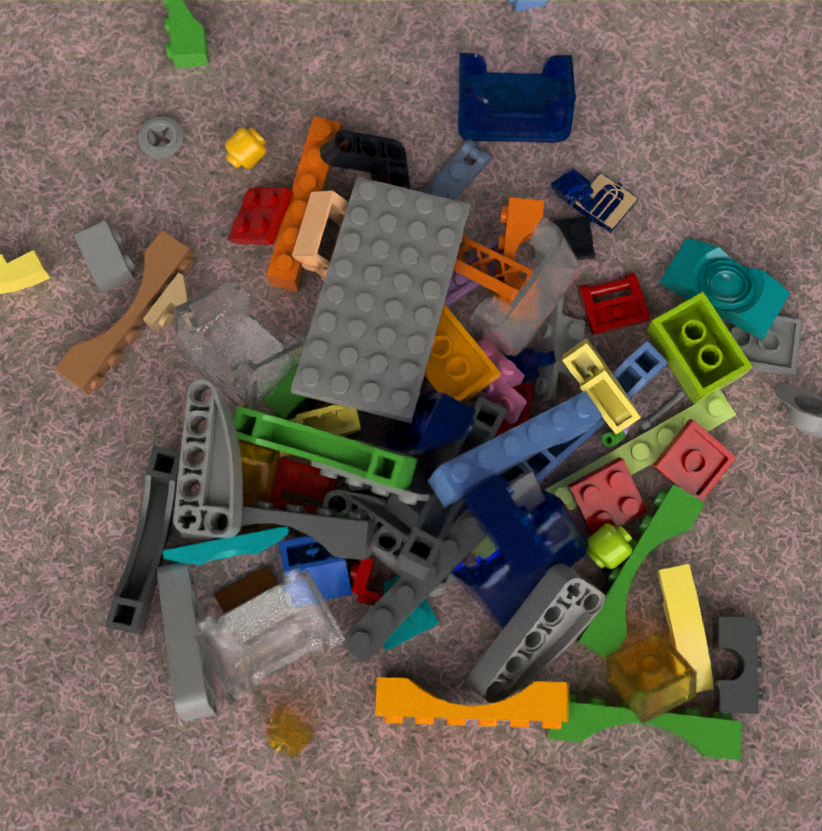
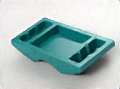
[659,238,790,340]
[162,526,292,565]

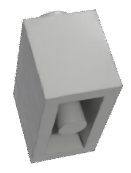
[74,221,135,293]

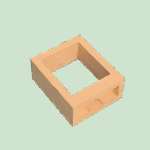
[292,190,349,281]

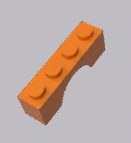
[491,197,545,321]

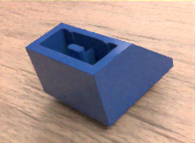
[279,536,352,606]

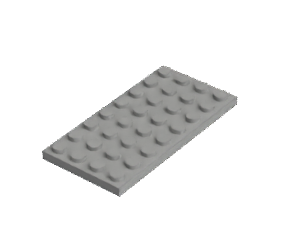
[291,177,471,423]

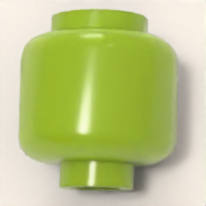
[586,523,633,569]

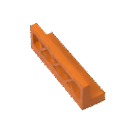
[454,236,539,305]

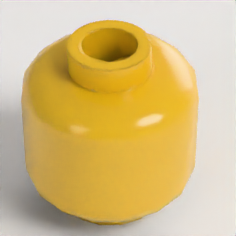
[225,126,267,170]

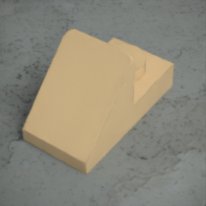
[143,273,194,333]

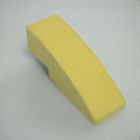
[0,250,51,294]
[562,338,641,434]

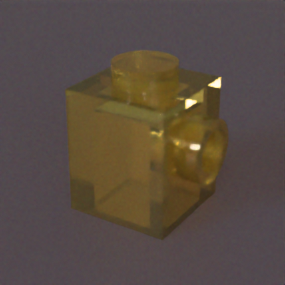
[265,709,316,759]

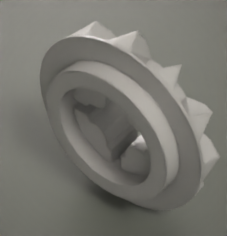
[138,116,184,161]

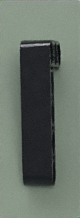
[320,130,410,189]

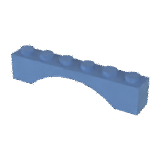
[522,341,668,485]
[428,391,602,508]

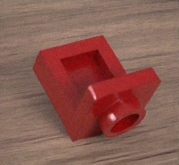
[350,558,383,606]

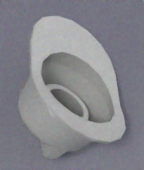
[774,383,822,438]

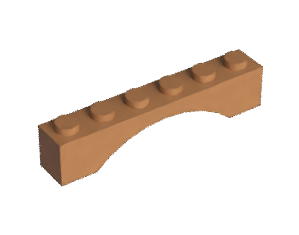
[54,230,194,395]

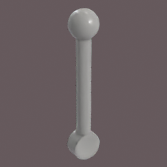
[640,389,687,431]

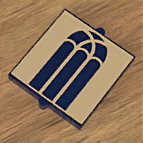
[572,172,639,233]

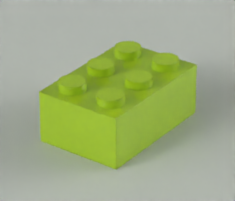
[646,292,753,405]

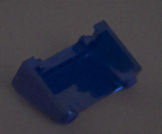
[458,53,576,143]
[451,488,588,628]

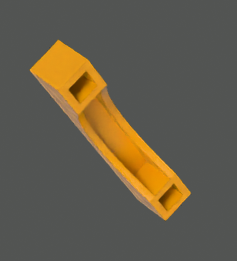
[375,677,569,729]

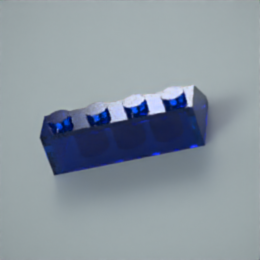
[385,392,476,454]

